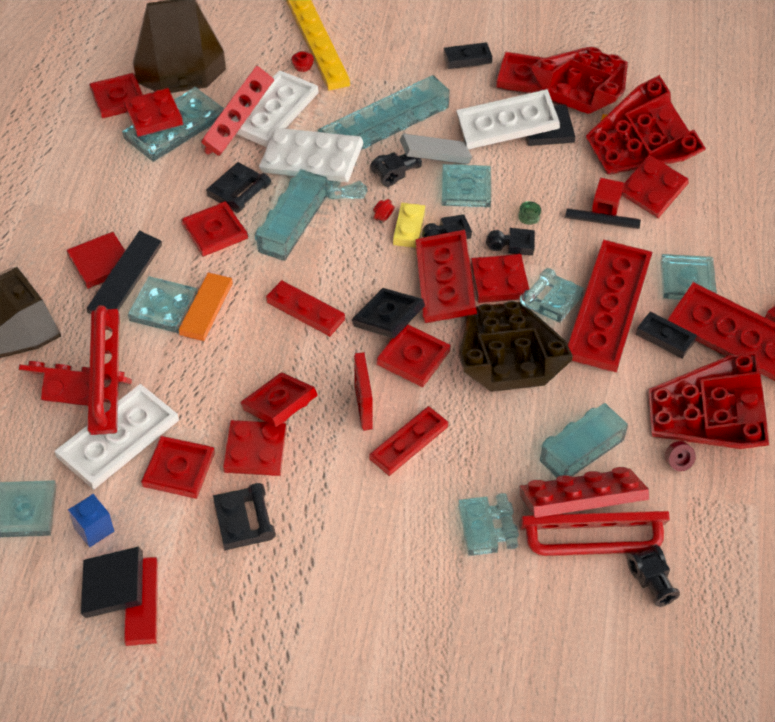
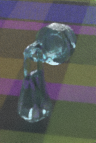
[321,179,368,199]

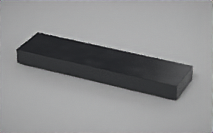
[87,230,162,314]

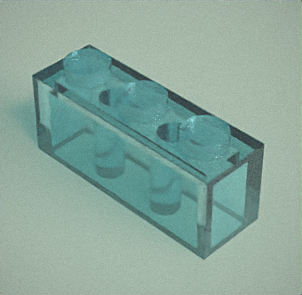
[540,403,628,478]

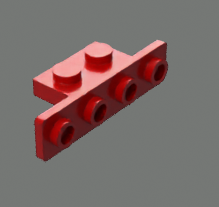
[19,361,132,406]

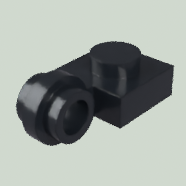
[422,214,472,239]
[486,228,535,256]

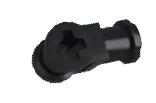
[370,152,422,187]
[627,544,680,607]

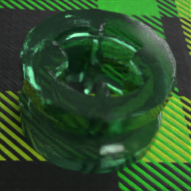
[518,201,542,225]

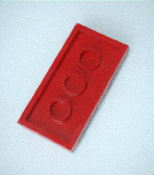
[415,230,477,323]
[519,467,650,518]

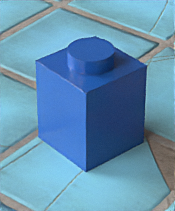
[68,494,115,548]

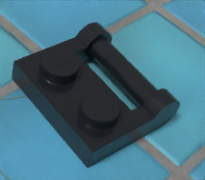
[206,162,272,213]
[213,483,276,550]

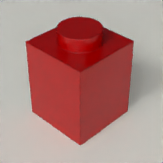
[592,177,624,216]

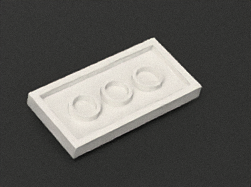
[232,70,318,147]
[457,89,560,149]
[259,128,364,182]
[55,384,179,490]

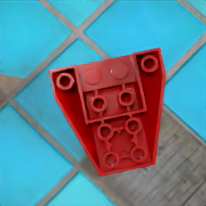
[531,47,628,114]
[586,75,706,175]
[648,352,770,449]

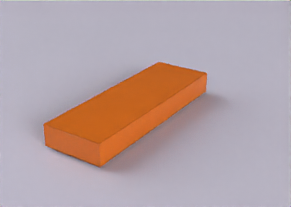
[179,272,233,341]

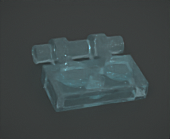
[458,493,519,556]

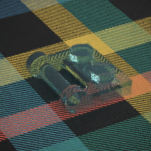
[520,268,585,323]

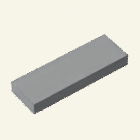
[400,134,472,164]

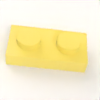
[393,202,426,248]

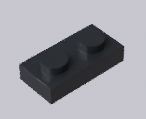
[443,42,493,69]
[636,311,697,359]

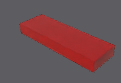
[369,406,449,476]
[124,557,158,646]

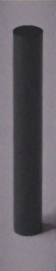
[565,208,641,229]

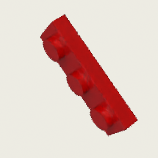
[266,280,345,337]

